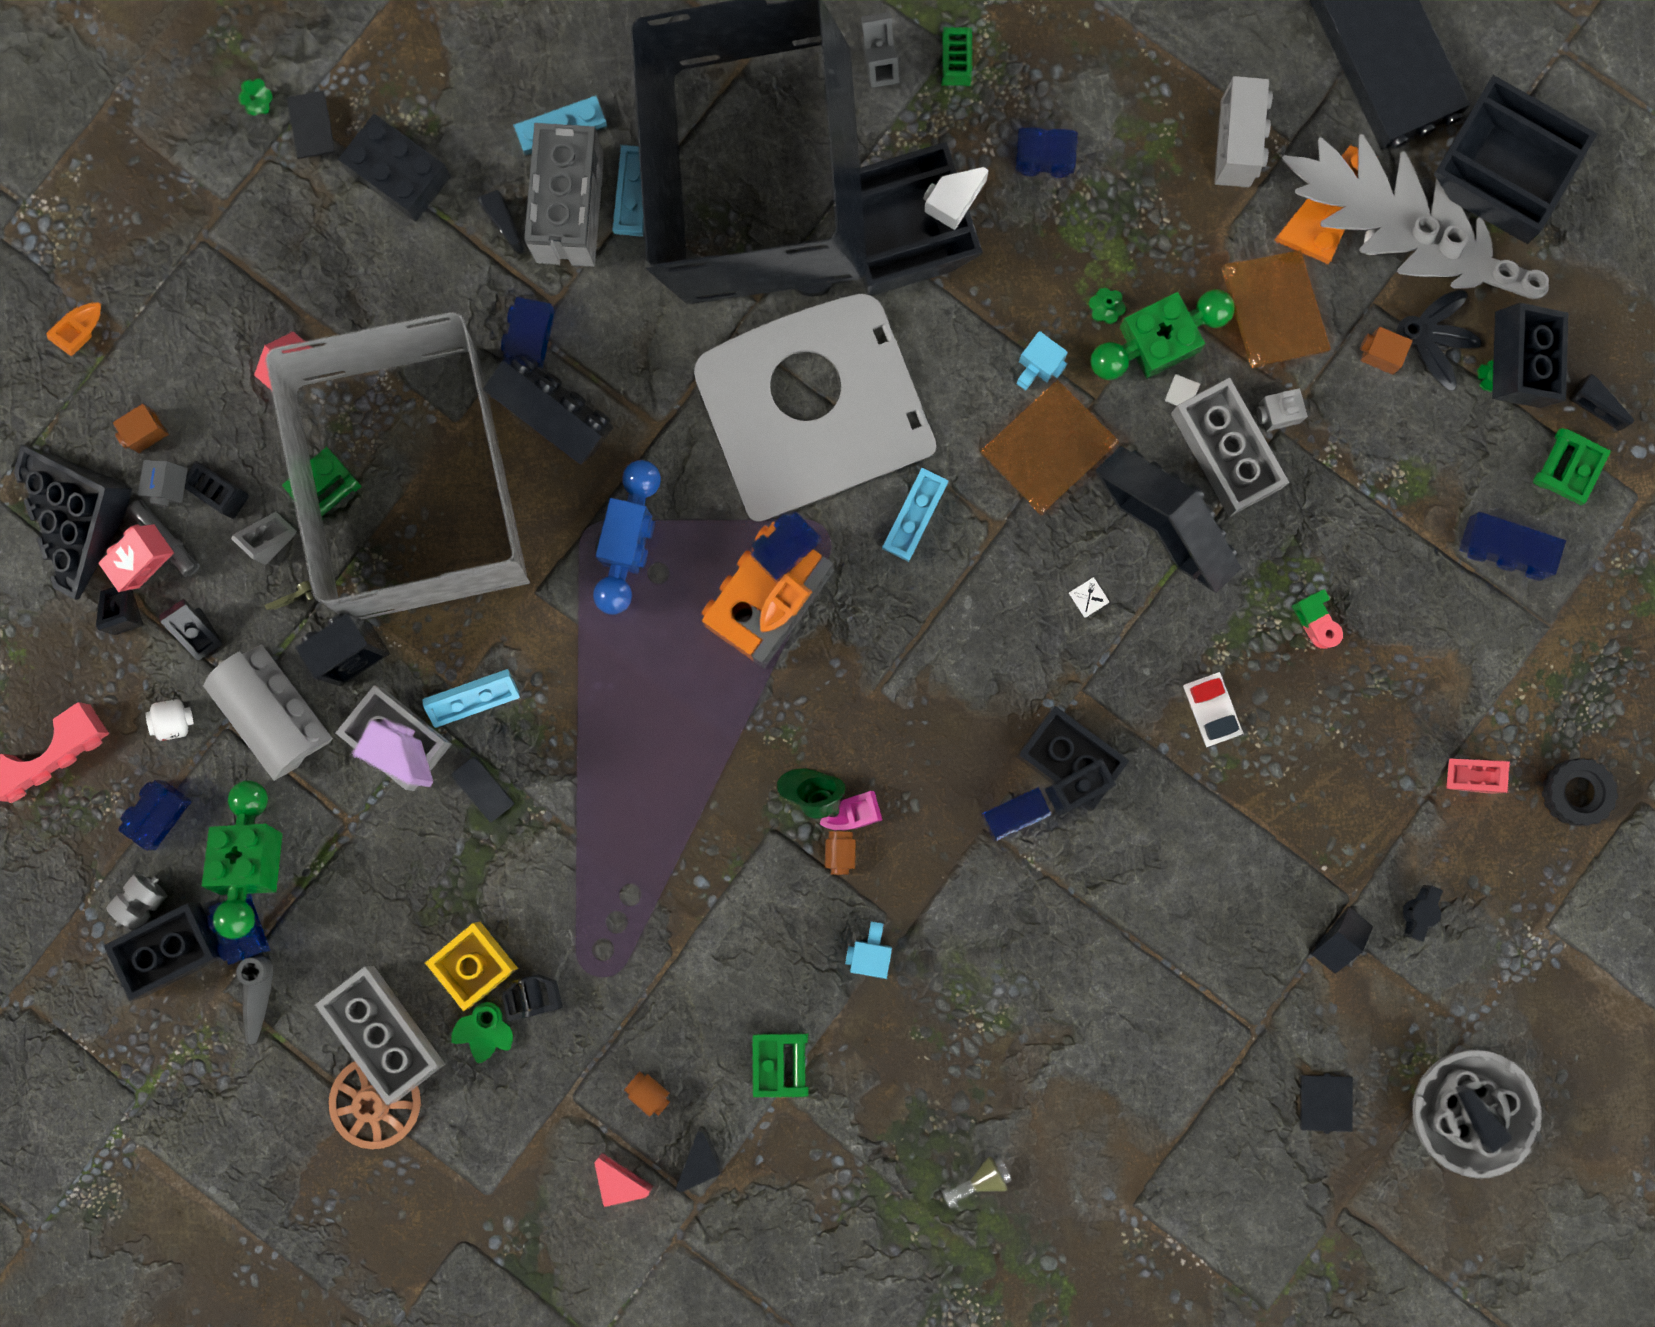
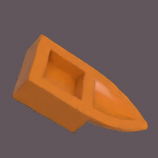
[46,302,101,356]
[760,573,812,632]

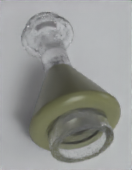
[942,1156,1012,1208]

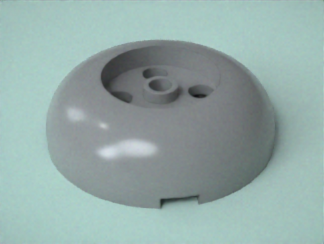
[1412,1050,1541,1178]

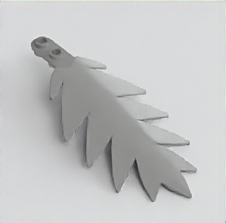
[1282,134,1549,299]

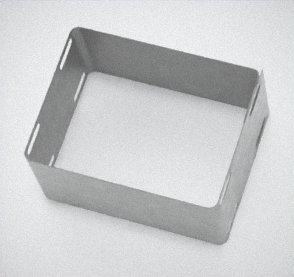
[266,313,530,620]

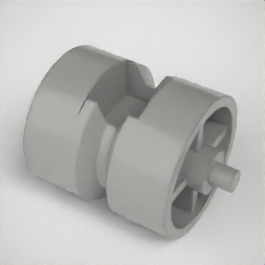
[106,873,167,930]

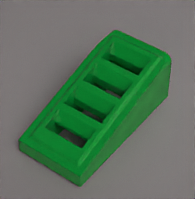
[942,27,972,86]

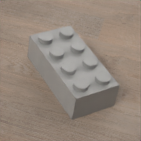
[1171,378,1289,517]
[315,966,445,1105]

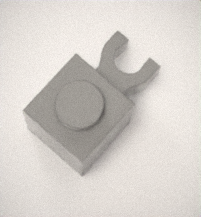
[1257,388,1308,432]

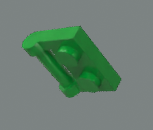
[1533,428,1611,505]
[282,447,362,521]
[753,1033,809,1097]

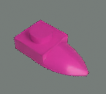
[820,791,882,830]

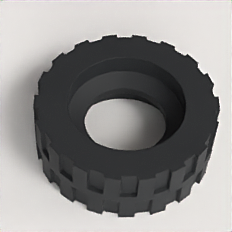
[1542,758,1618,826]

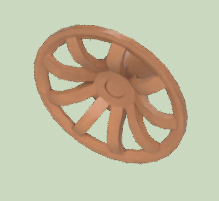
[329,1061,421,1149]

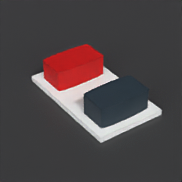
[1183,672,1243,747]

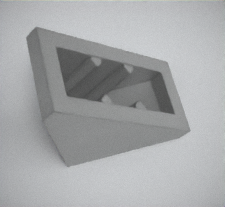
[231,512,297,565]

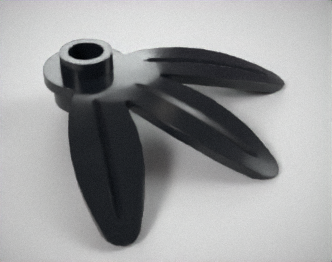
[1396,290,1482,391]

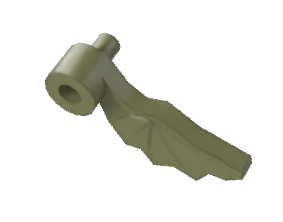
[265,580,314,610]

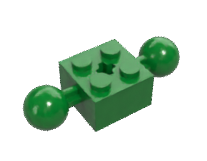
[1091,289,1235,380]
[202,780,283,939]

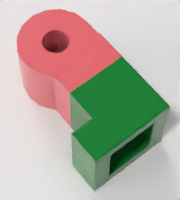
[1291,589,1343,649]

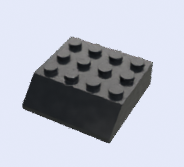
[1434,75,1597,244]
[860,142,983,296]

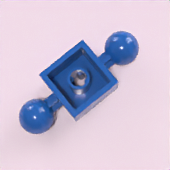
[593,460,661,615]

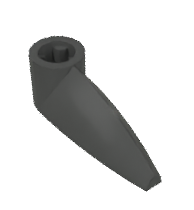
[236,956,273,1044]

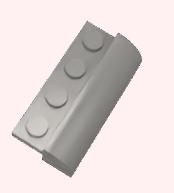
[203,644,333,781]

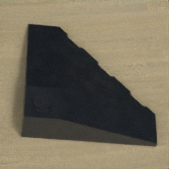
[14,444,132,600]

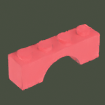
[0,702,109,803]

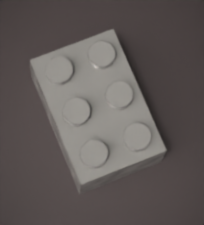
[1215,76,1273,187]
[336,685,452,791]

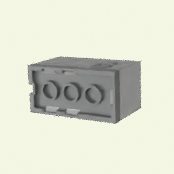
[524,123,604,267]

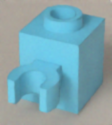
[1016,331,1068,390]
[845,921,892,979]

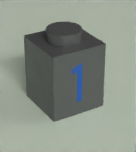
[138,460,188,507]

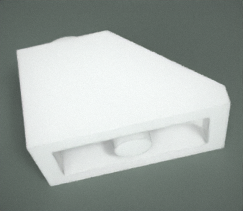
[923,167,988,230]

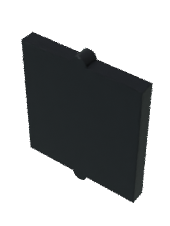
[1300,1073,1353,1134]

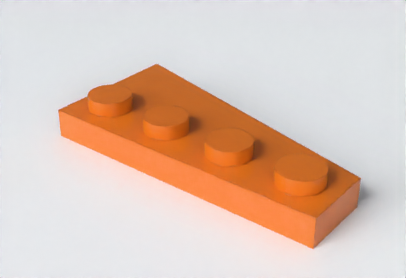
[1274,145,1358,264]

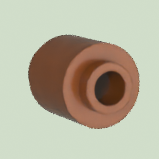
[825,831,856,875]
[624,1071,670,1117]

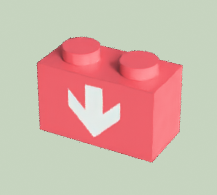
[99,524,174,592]

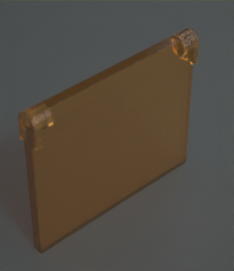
[1221,250,1331,368]
[980,380,1119,515]

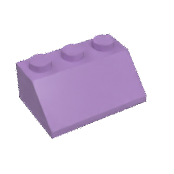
[352,718,433,787]

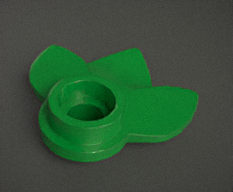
[451,1002,513,1064]

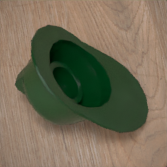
[777,768,846,819]

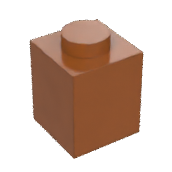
[1360,326,1413,375]
[112,404,169,453]

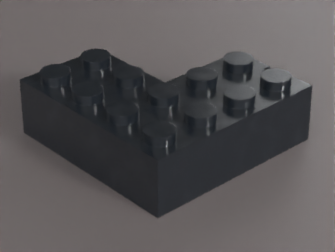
[1095,446,1242,593]

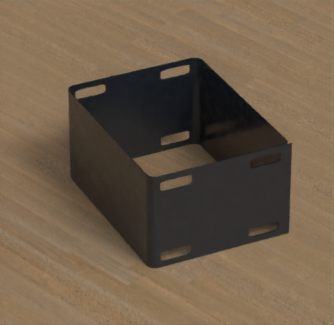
[631,0,867,305]

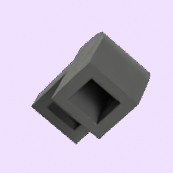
[861,12,900,88]

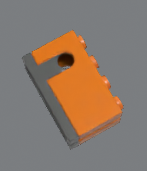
[701,521,834,669]

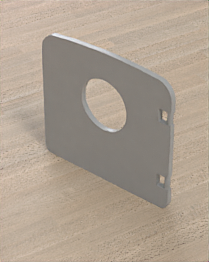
[694,294,937,522]

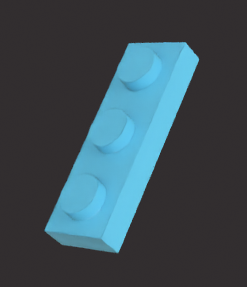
[514,96,607,156]
[613,145,644,236]
[882,468,948,562]
[422,669,520,728]

